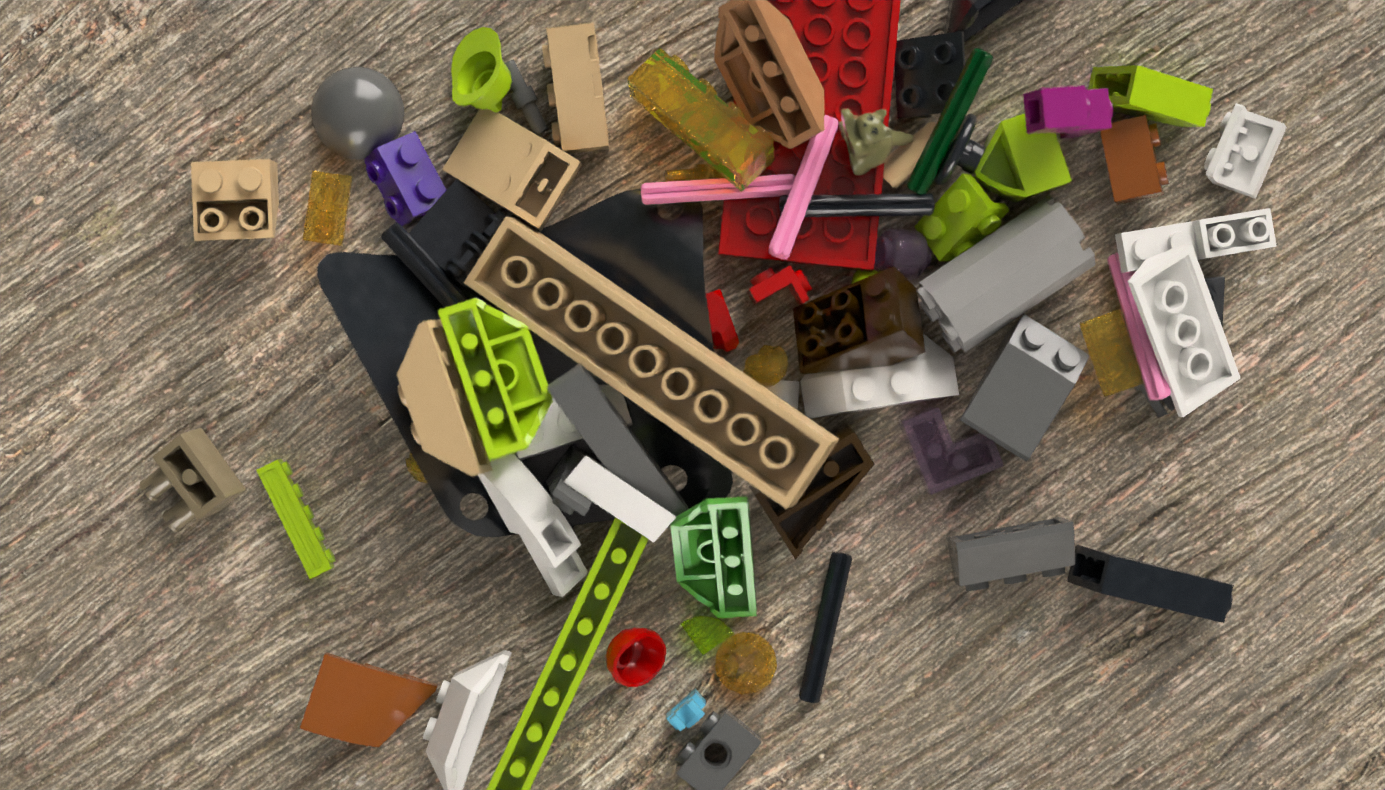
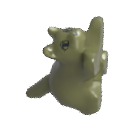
[838,109,914,175]

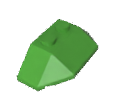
[670,497,757,618]

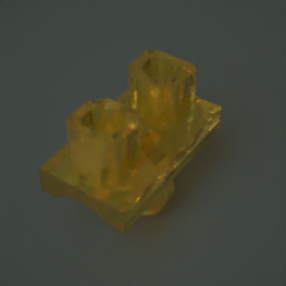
[303,170,353,246]

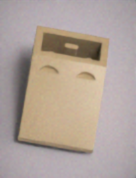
[442,109,582,231]

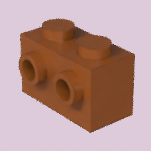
[1100,115,1169,205]

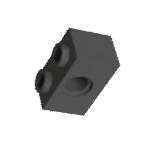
[675,707,762,790]

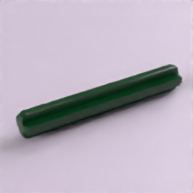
[907,48,993,195]

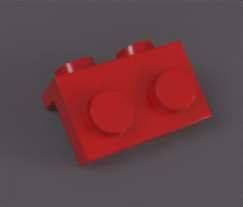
[747,265,812,306]

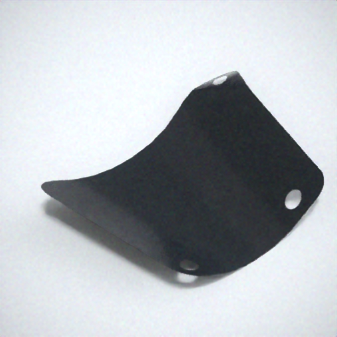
[317,189,733,537]

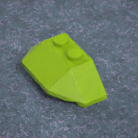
[438,298,553,461]

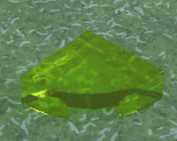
[680,616,734,656]

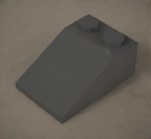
[960,314,1090,462]

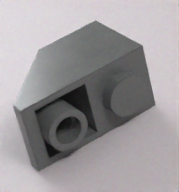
[546,444,607,516]

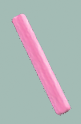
[769,115,839,260]
[641,174,795,205]
[1107,253,1171,401]

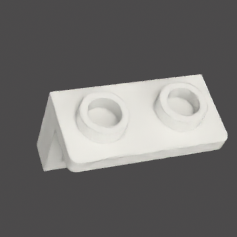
[1204,103,1287,199]

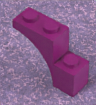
[1023,85,1113,139]

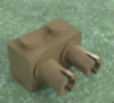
[140,428,246,532]

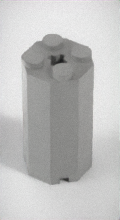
[916,195,1095,353]

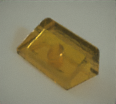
[1080,309,1144,397]

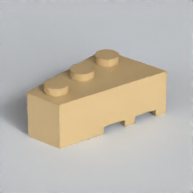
[542,23,610,154]

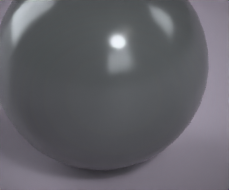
[311,66,405,160]

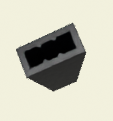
[1067,544,1234,623]

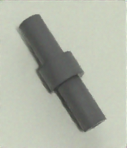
[505,59,548,135]

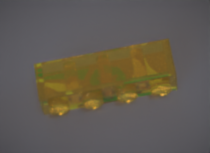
[627,48,775,192]

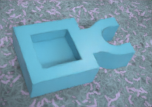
[666,688,706,731]

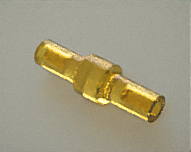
[664,163,727,182]

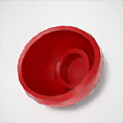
[605,627,666,687]

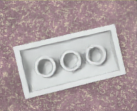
[1128,243,1241,417]

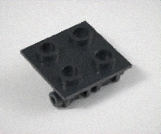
[894,31,965,119]
[409,179,507,288]

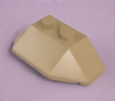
[397,320,492,476]

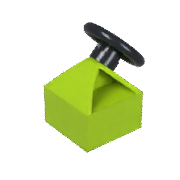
[935,113,1072,202]

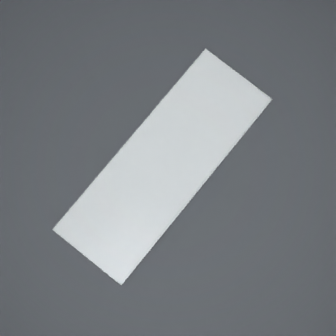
[564,456,676,542]

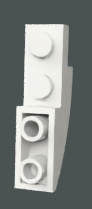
[1115,208,1276,273]
[478,454,588,597]

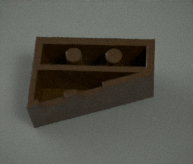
[749,424,875,560]

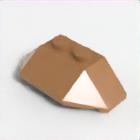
[714,0,824,149]

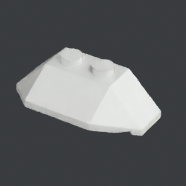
[800,334,959,419]
[423,650,512,790]

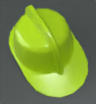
[451,27,512,113]

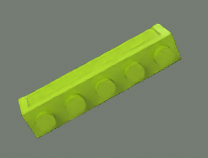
[256,459,336,579]

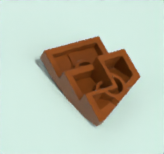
[300,653,438,748]

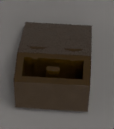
[793,266,926,374]

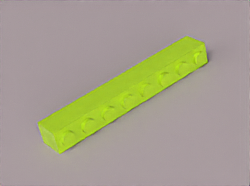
[486,517,648,790]

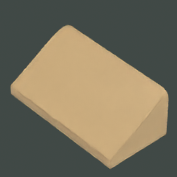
[883,122,936,191]

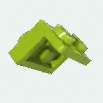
[914,173,1009,261]

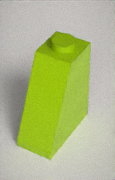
[1088,65,1213,127]

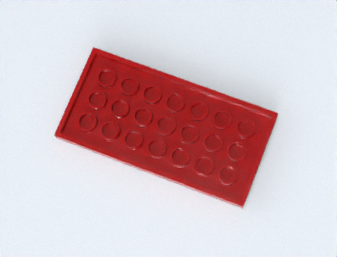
[718,0,901,271]

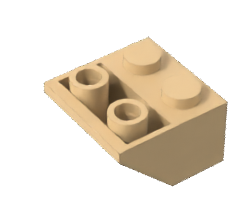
[191,159,279,241]

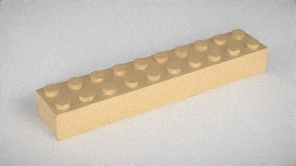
[464,217,839,509]

